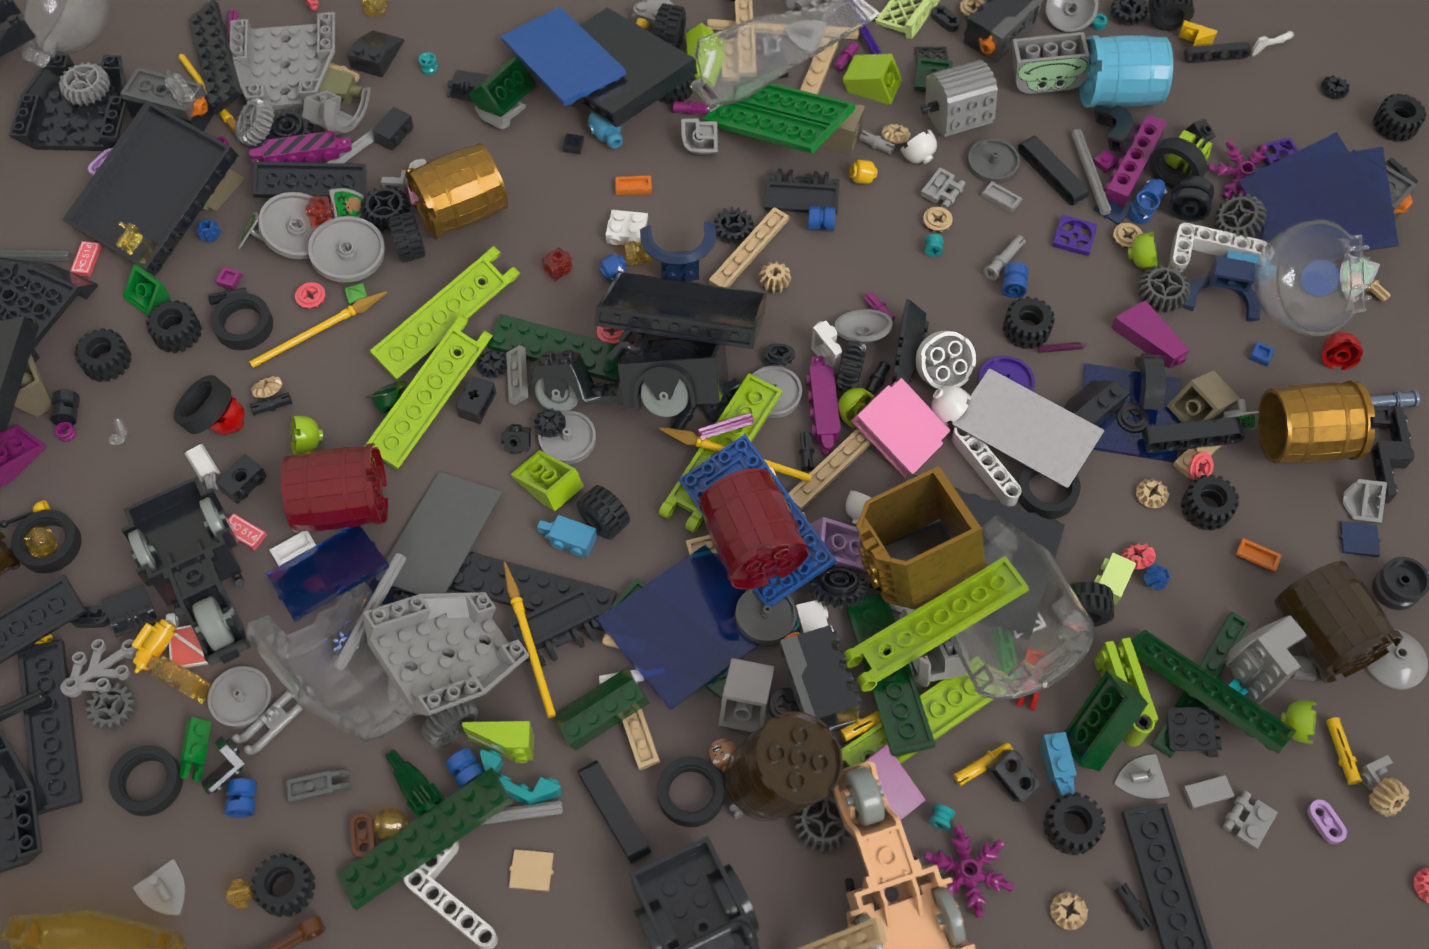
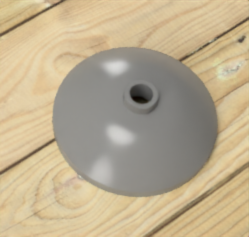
[1046,0,1098,33]
[835,309,893,344]
[1365,629,1428,690]

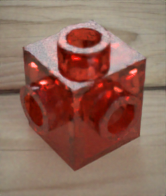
[305,196,334,226]
[542,247,573,281]

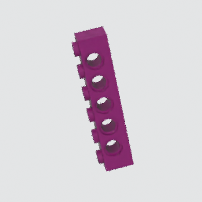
[1104,114,1167,206]

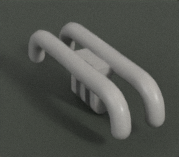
[232,677,313,755]

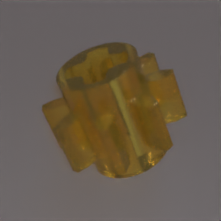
[226,878,254,910]

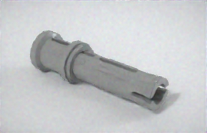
[983,235,1026,280]

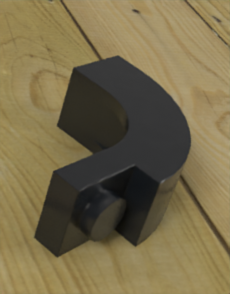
[1094,105,1135,154]
[1135,354,1166,410]

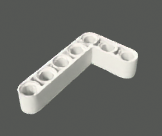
[1169,223,1270,274]
[951,427,1021,507]
[404,841,498,949]

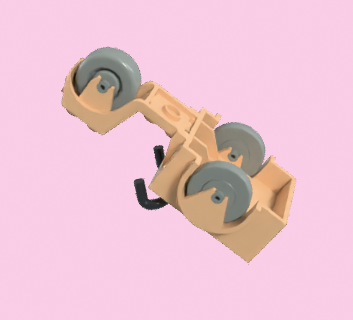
[832,761,976,949]

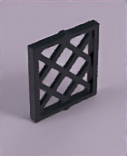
[915,47,949,63]

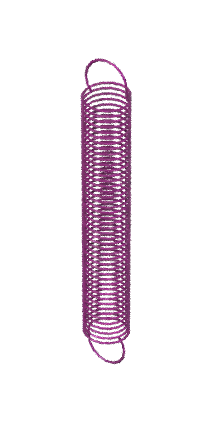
[1033,342,1087,353]

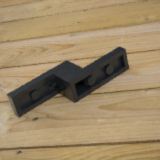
[1371,407,1415,503]

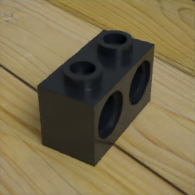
[985,750,1041,802]

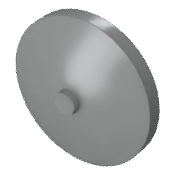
[258,192,333,259]
[308,216,385,282]

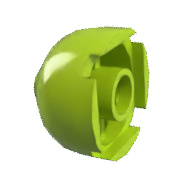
[1128,232,1158,269]
[838,388,875,428]
[290,416,323,455]
[1281,700,1317,745]

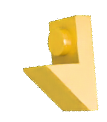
[1178,20,1217,46]

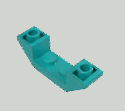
[480,749,562,805]

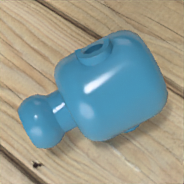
[588,112,623,149]

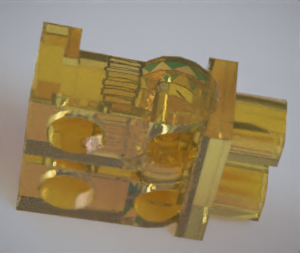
[146,655,212,704]

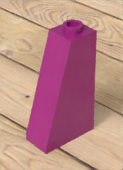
[1111,300,1189,369]

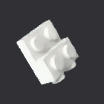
[606,210,648,247]
[811,321,842,375]

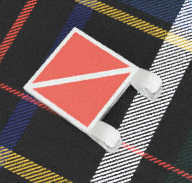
[166,613,208,670]

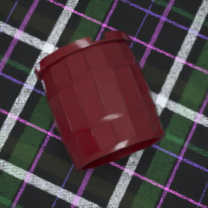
[281,443,389,532]
[699,468,809,590]

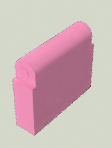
[851,378,950,478]

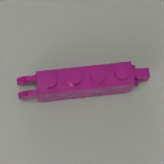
[805,356,841,456]

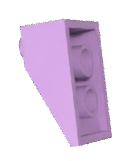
[811,517,867,572]

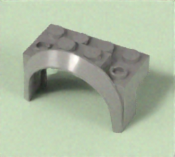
[1226,616,1307,705]

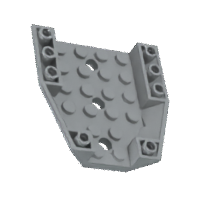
[230,12,335,110]
[362,592,529,716]

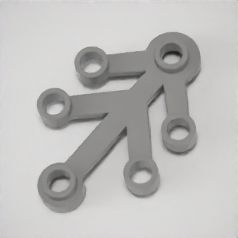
[60,639,138,698]

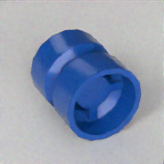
[1128,190,1160,224]
[808,206,835,231]
[1002,262,1029,298]
[445,748,484,789]
[224,778,257,818]

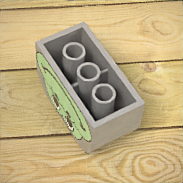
[1012,32,1090,94]

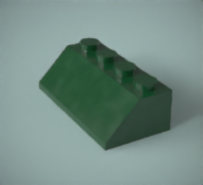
[468,55,537,117]
[555,667,650,750]
[1064,670,1148,772]

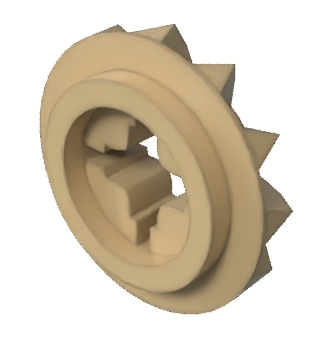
[960,0,985,17]
[882,124,910,143]
[923,207,953,233]
[1113,223,1143,249]
[251,376,283,398]
[1136,478,1169,508]
[1050,892,1088,930]

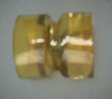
[624,240,654,266]

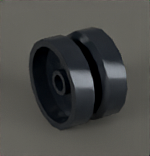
[1169,175,1214,222]
[1372,556,1429,610]

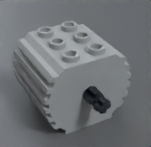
[920,60,998,137]

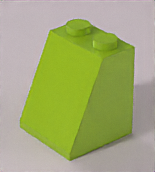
[843,54,902,105]

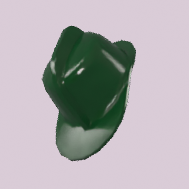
[366,381,407,414]

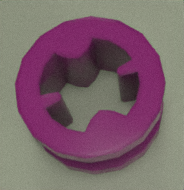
[55,422,76,442]

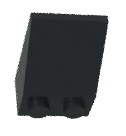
[347,30,404,78]

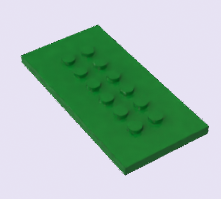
[703,78,856,154]

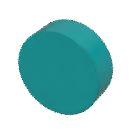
[1090,13,1108,30]

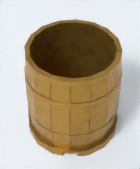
[405,143,509,240]
[1258,380,1375,464]

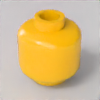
[849,160,877,184]

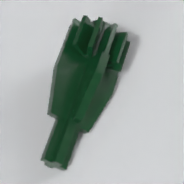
[385,750,445,818]

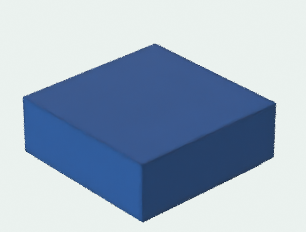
[1249,342,1275,367]

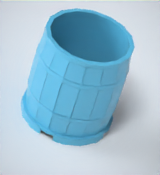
[1079,35,1173,108]

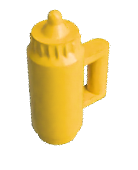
[131,618,177,674]

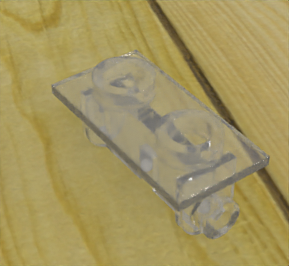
[165,70,195,107]

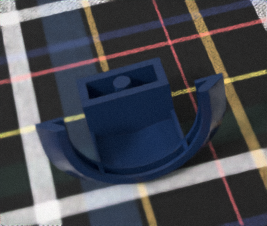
[640,222,716,281]
[1183,256,1261,322]

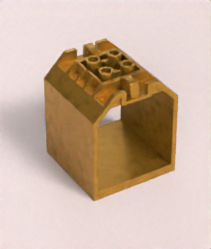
[856,466,986,609]

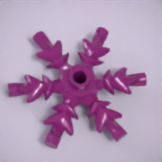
[1208,140,1282,199]
[924,825,1014,918]

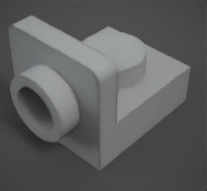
[381,170,409,194]
[1358,755,1393,791]

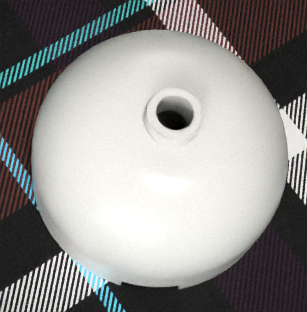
[916,331,976,389]

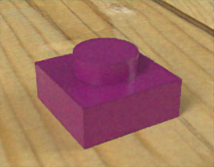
[1093,150,1119,174]
[215,267,243,290]

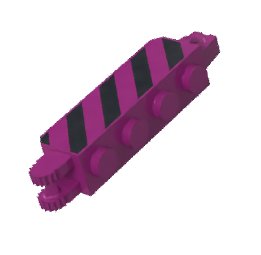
[248,131,352,165]

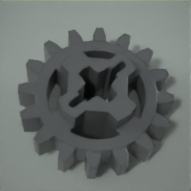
[85,683,137,731]

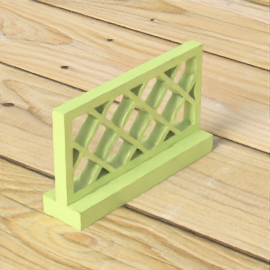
[875,0,940,40]

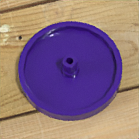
[977,356,1035,391]

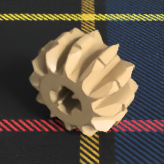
[759,261,791,293]
[1369,777,1409,817]

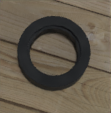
[1149,137,1207,189]
[211,293,273,350]
[174,375,231,434]
[1017,466,1081,519]
[11,510,82,574]
[109,745,183,816]
[657,756,725,827]

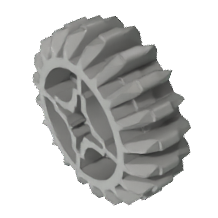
[59,62,110,106]
[235,98,275,147]

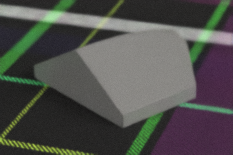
[1342,479,1387,523]

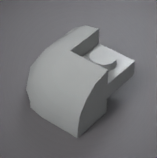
[681,119,718,155]

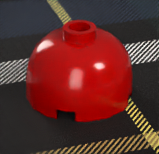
[1321,332,1363,370]
[208,396,245,435]

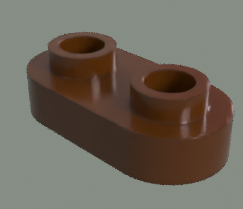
[349,813,376,858]

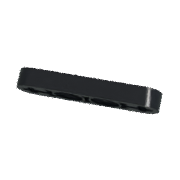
[1183,42,1251,63]

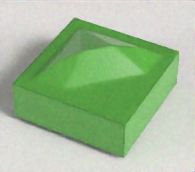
[345,283,367,306]

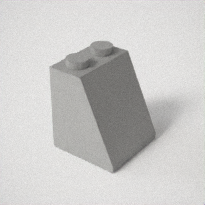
[718,658,774,732]

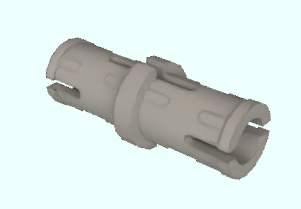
[859,130,895,155]

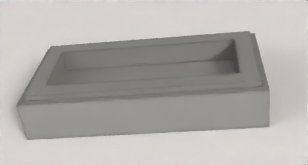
[981,181,1022,214]
[1182,775,1235,810]

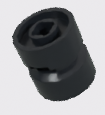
[49,390,80,425]

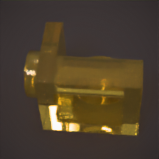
[115,221,143,255]

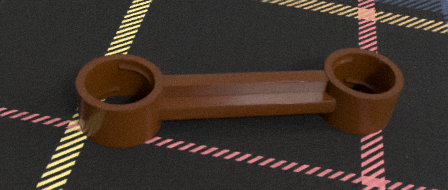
[263,916,326,949]

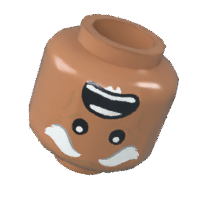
[708,738,736,774]

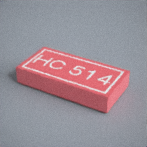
[70,241,102,277]
[229,513,267,551]

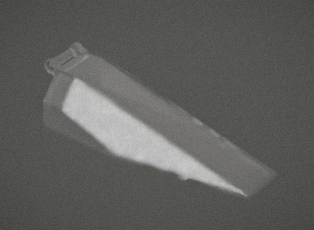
[690,0,870,112]

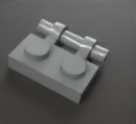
[921,168,965,209]
[1222,791,1278,851]

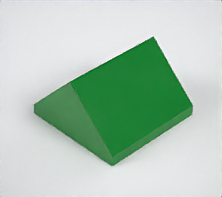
[123,264,171,316]

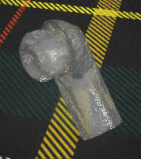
[109,419,129,446]

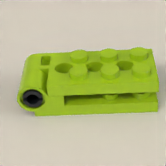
[1094,638,1158,747]

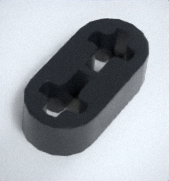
[932,5,960,32]
[70,606,110,628]

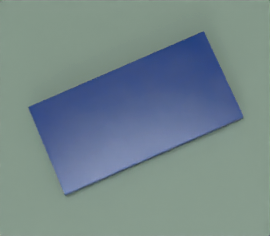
[501,7,627,106]
[678,434,837,607]

